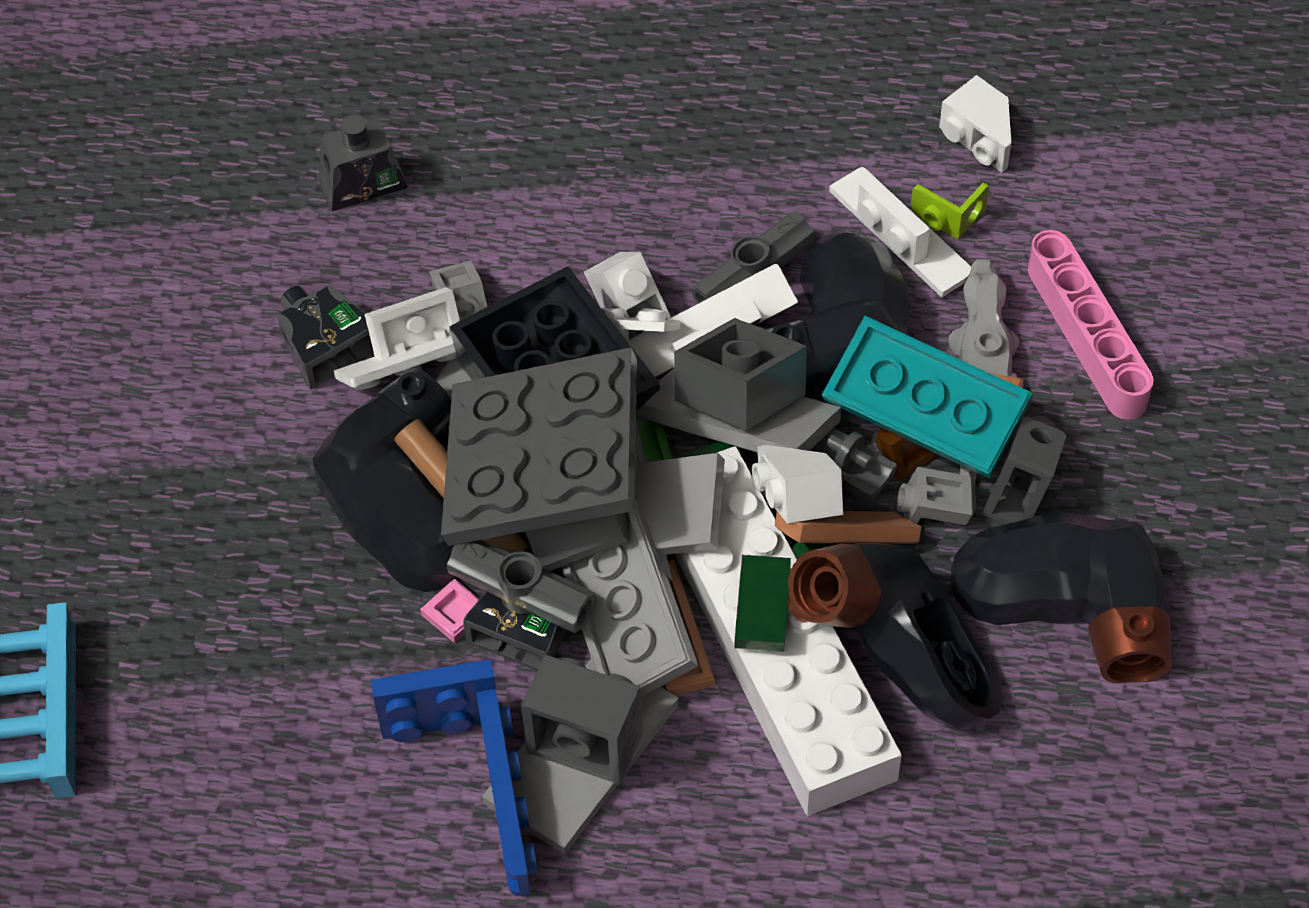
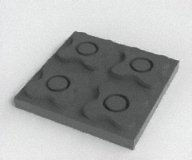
[441,347,637,546]

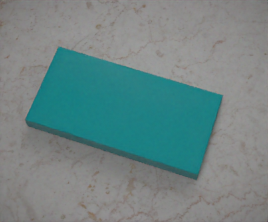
[822,316,1033,479]

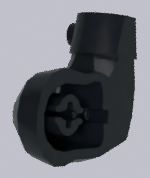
[766,231,908,395]
[312,367,462,592]

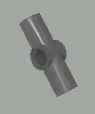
[691,211,816,304]
[447,540,596,633]

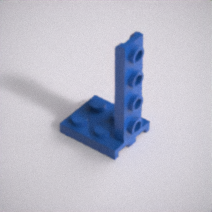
[371,659,538,896]

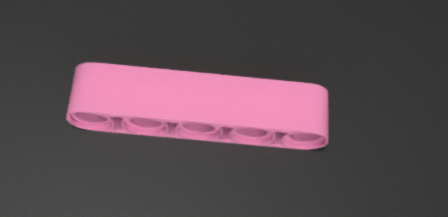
[1027,230,1154,420]

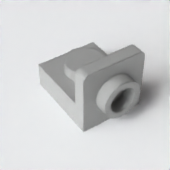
[429,261,487,321]
[897,467,972,525]

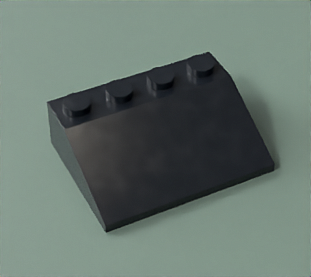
[449,266,660,411]

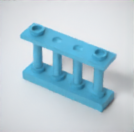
[0,602,76,798]

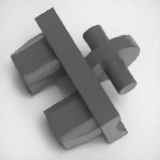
[810,428,897,504]

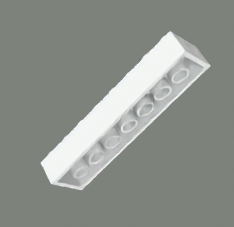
[675,446,902,816]

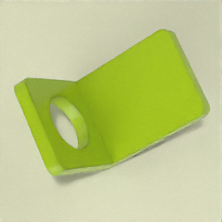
[910,183,989,239]

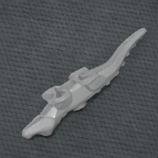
[948,259,1024,514]

